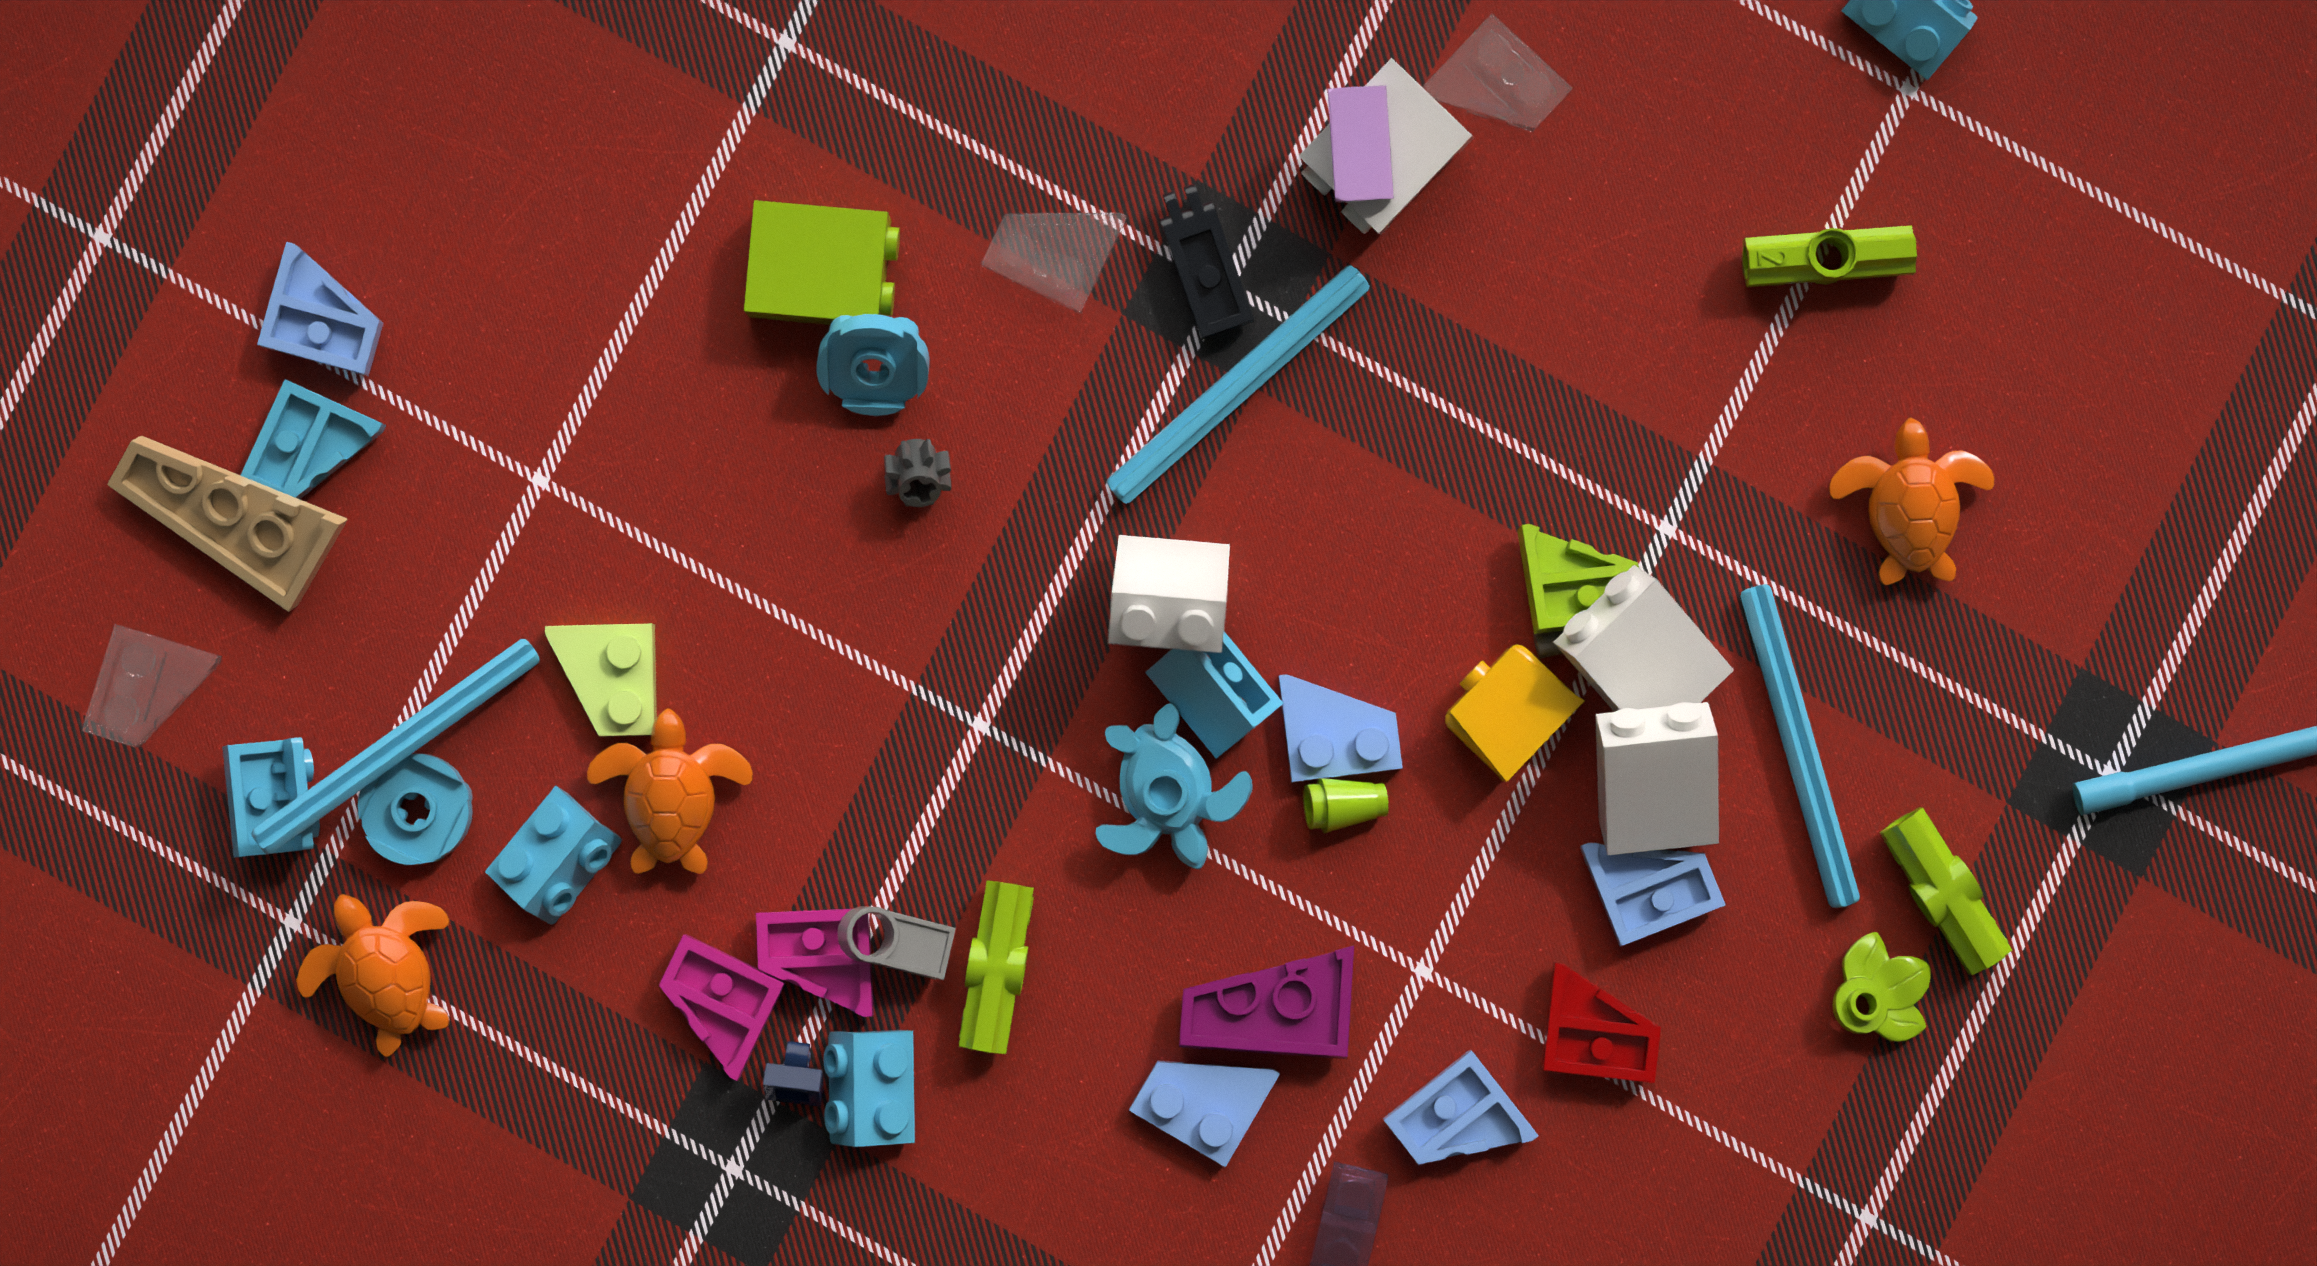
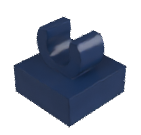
[763,1041,824,1107]

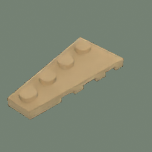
[107,436,348,612]

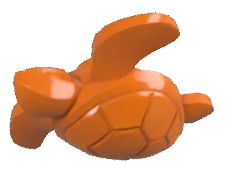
[1829,417,1994,585]
[587,708,753,874]
[296,894,450,1057]

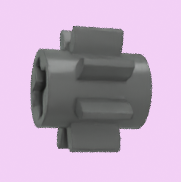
[884,439,952,507]

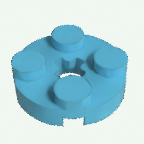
[816,314,930,416]
[357,753,473,865]

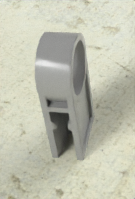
[837,906,956,980]

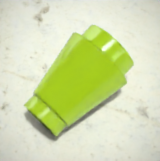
[1303,778,1388,834]

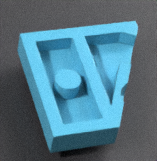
[241,379,386,499]

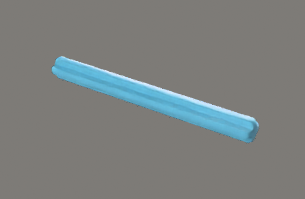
[1107,265,1370,504]
[1740,584,1860,908]
[252,639,540,854]

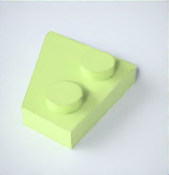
[545,623,657,736]

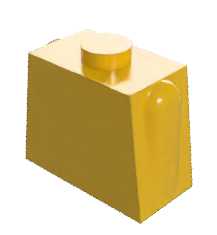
[1445,644,1584,782]

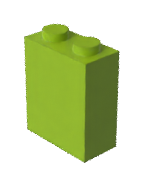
[744,200,900,325]

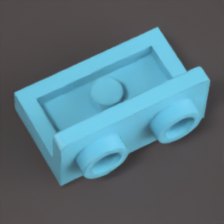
[1842,0,1977,80]
[222,737,320,858]
[485,786,622,925]
[823,1030,915,1147]

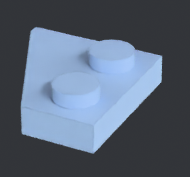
[257,242,383,376]
[1580,843,1725,947]
[1383,1050,1539,1164]
[1129,1061,1280,1167]

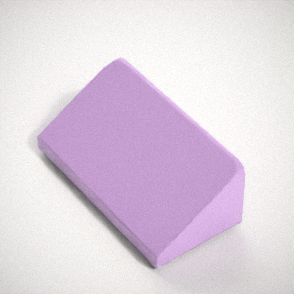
[1328,86,1394,203]

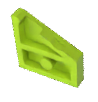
[1517,524,1639,634]

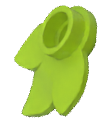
[1833,932,1931,1042]

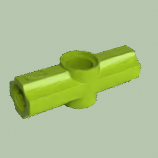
[1742,225,1917,287]
[1879,807,2012,976]
[959,880,1034,1054]

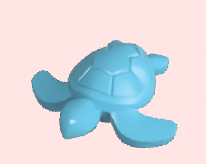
[1095,703,1253,869]

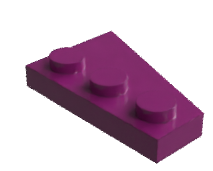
[1179,946,1354,1059]

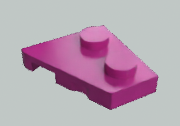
[756,909,874,1017]
[659,934,786,1081]

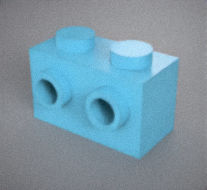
[1145,631,1284,759]

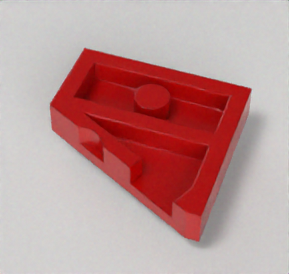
[1541,962,1661,1083]

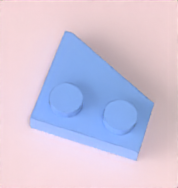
[1278,675,1403,782]

